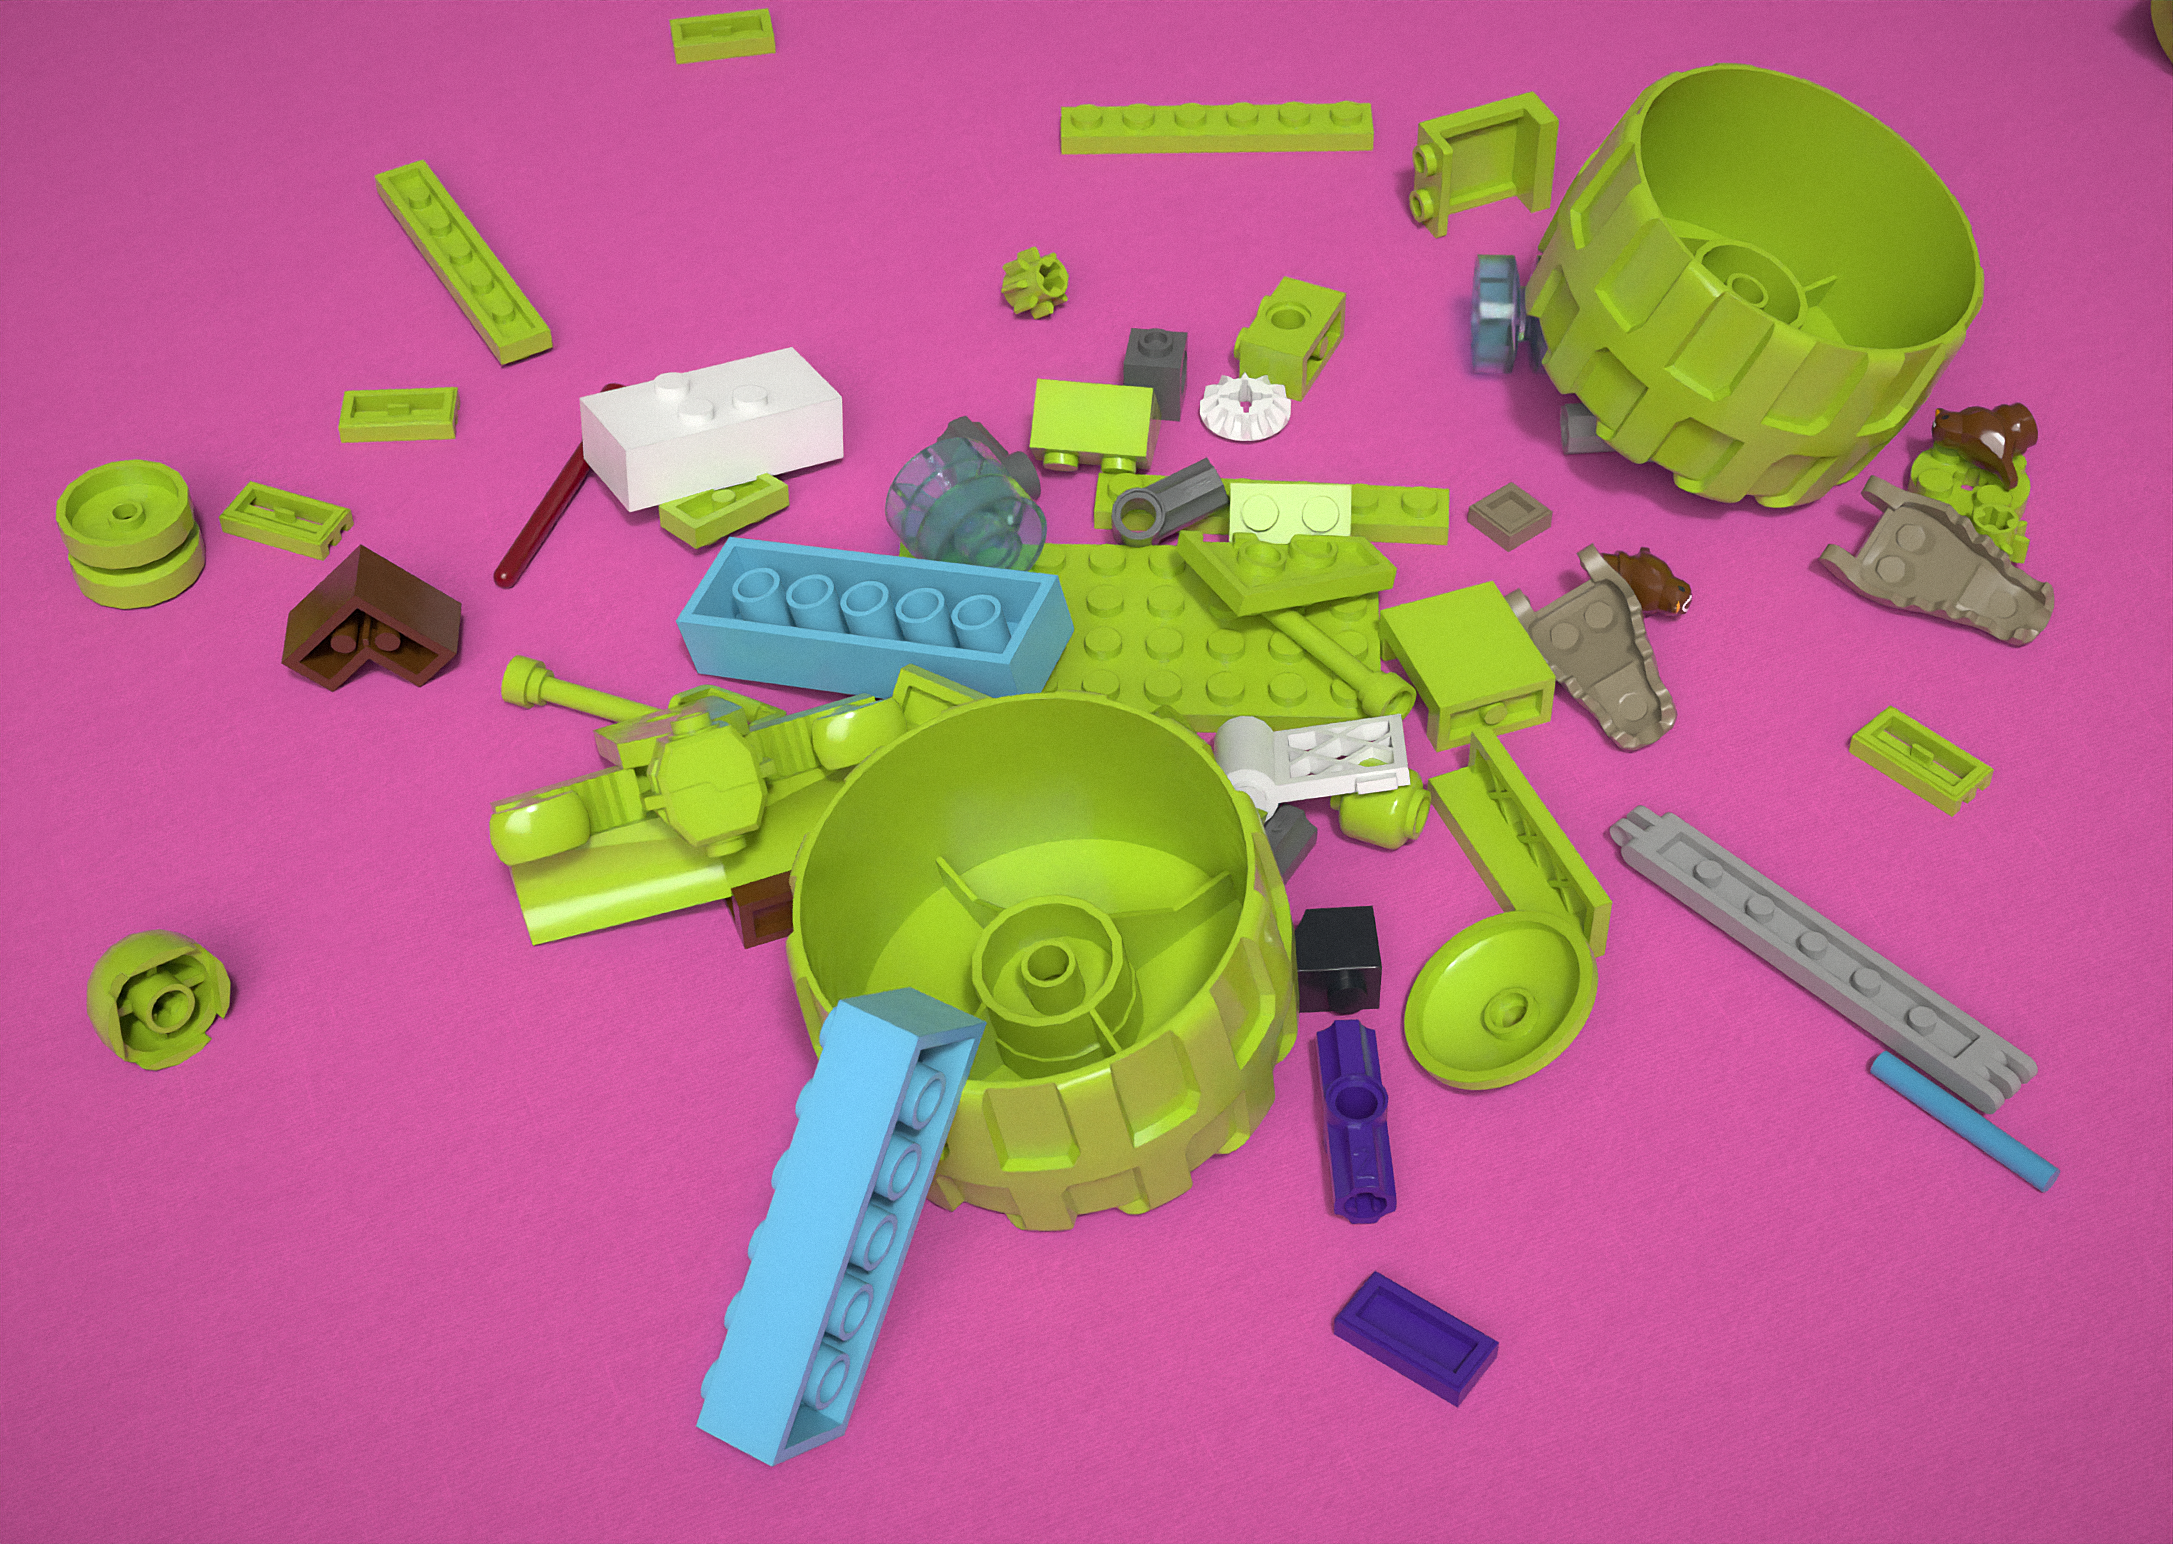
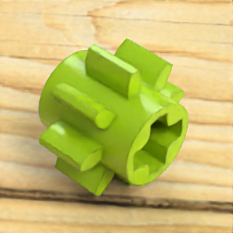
[1001,246,1069,319]
[1970,503,2030,563]

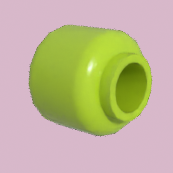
[1330,758,1431,850]

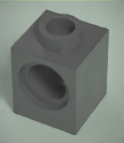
[1123,328,1188,422]

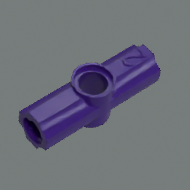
[1315,1019,1397,1224]

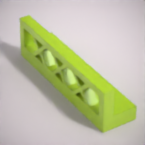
[1427,725,1612,958]

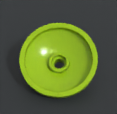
[1404,910,1598,1090]

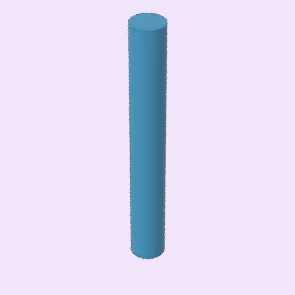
[1870,1051,2060,1193]

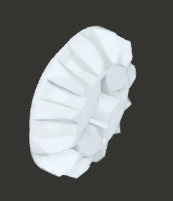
[1200,371,1291,441]

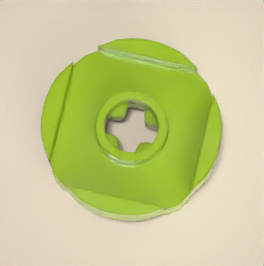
[1907,442,2031,520]

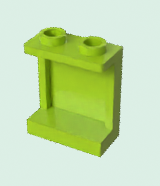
[1409,91,1559,238]
[1378,581,1556,753]

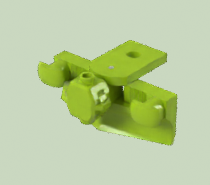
[489,693,907,946]

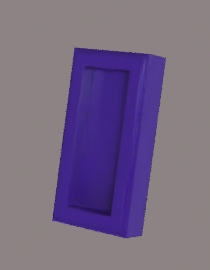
[1334,1271,1499,1408]

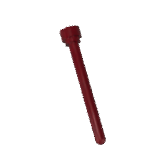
[493,383,626,589]

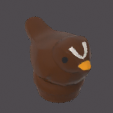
[1931,402,2038,491]
[1600,547,1692,616]

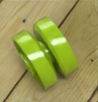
[55,459,205,609]

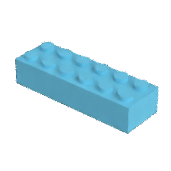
[676,537,1075,699]
[696,987,987,1467]

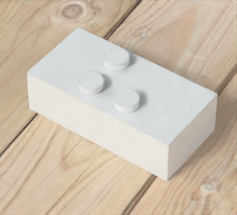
[579,347,843,512]

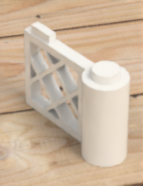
[1214,714,1411,822]

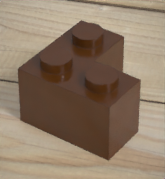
[281,544,462,692]

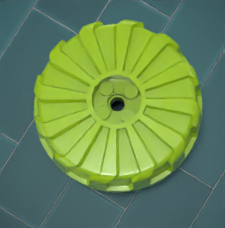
[1525,63,1985,508]
[785,689,1299,1231]

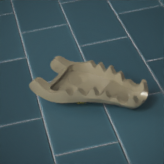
[1818,475,2054,646]
[1503,543,1678,751]

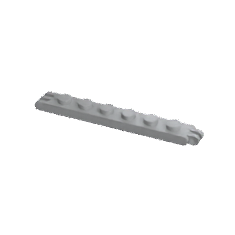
[1610,805,2038,1114]

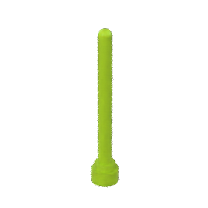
[1261,607,1416,720]
[501,655,663,722]

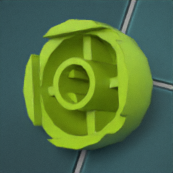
[86,929,231,1071]

